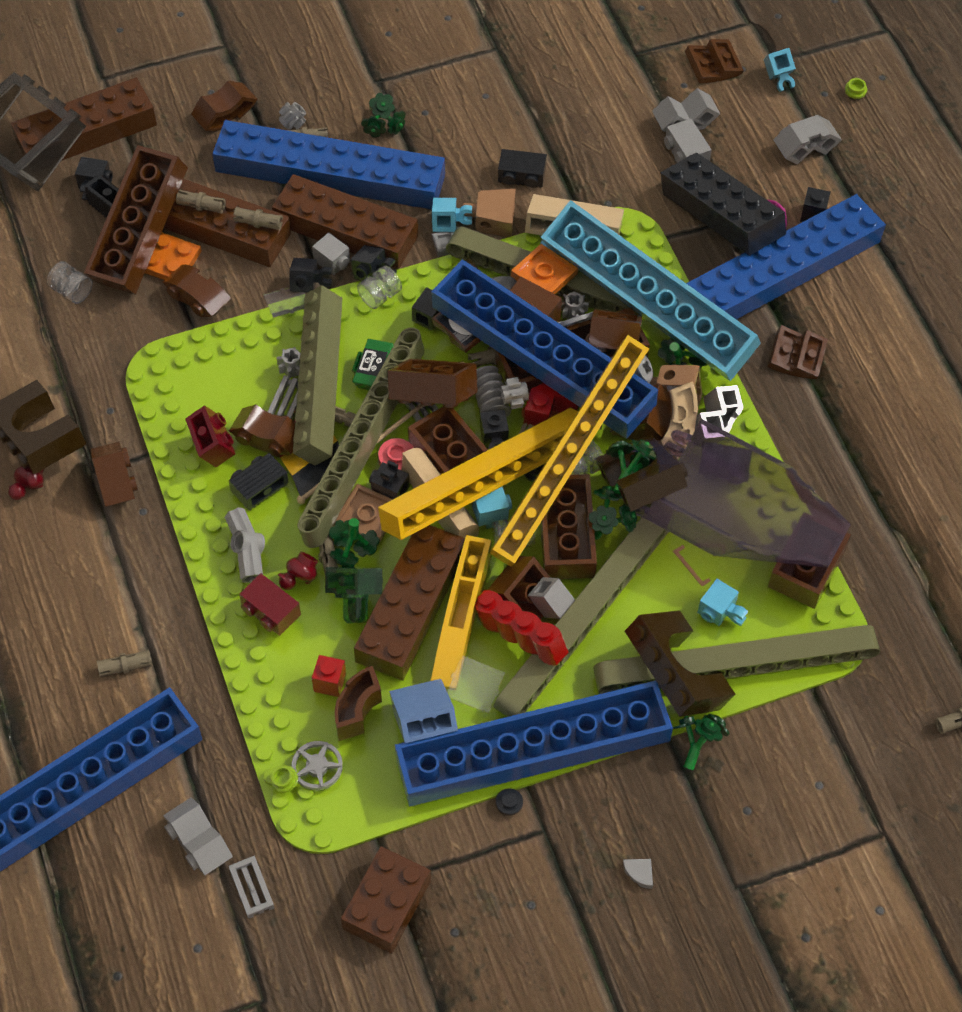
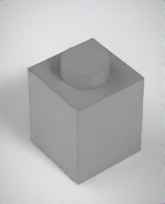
[312,233,350,275]
[528,577,575,619]

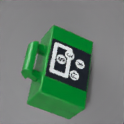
[352,339,394,391]

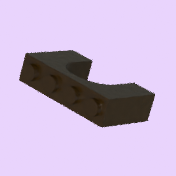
[0,380,87,474]
[596,434,688,512]
[624,610,736,717]

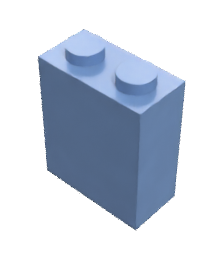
[389,679,458,743]

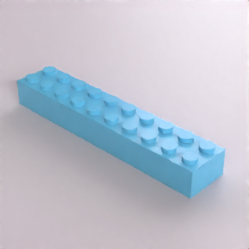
[541,200,761,381]

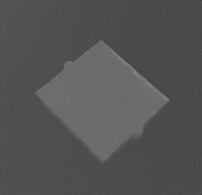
[263,287,306,318]
[447,655,505,714]

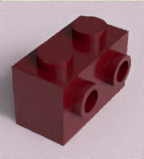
[185,405,235,467]
[239,573,301,636]

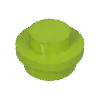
[845,78,867,99]
[271,765,298,793]

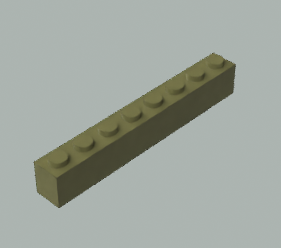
[293,285,343,466]

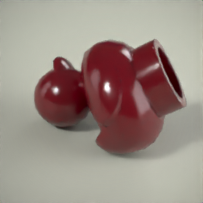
[8,466,44,500]
[278,551,318,590]

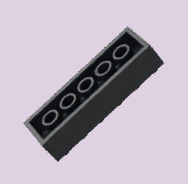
[660,152,786,256]

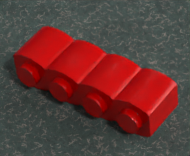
[475,590,569,666]

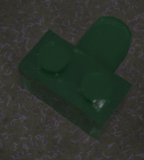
[325,566,383,624]

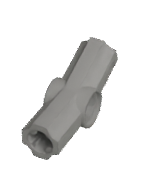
[225,508,265,583]

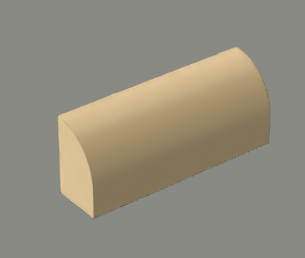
[525,194,624,235]
[401,448,479,538]

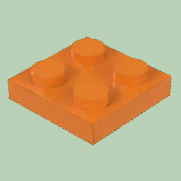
[145,232,202,280]
[511,244,578,294]

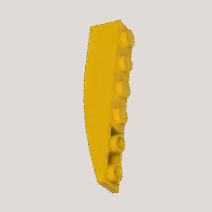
[431,535,492,691]

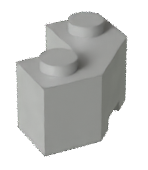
[652,88,720,132]
[773,115,842,165]
[692,385,743,446]
[163,797,233,875]

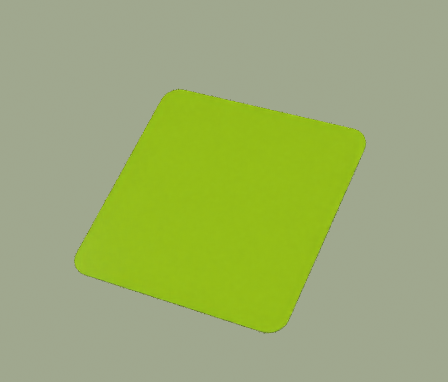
[126,207,867,854]

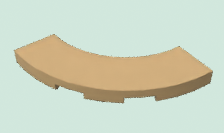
[661,381,698,459]

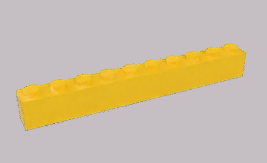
[489,335,649,567]
[378,408,578,540]

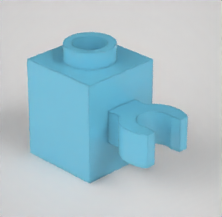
[764,48,796,92]
[432,198,472,232]
[472,487,512,529]
[697,579,748,626]

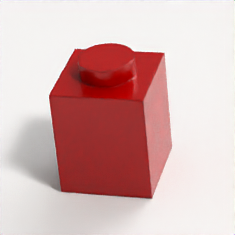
[312,655,346,697]

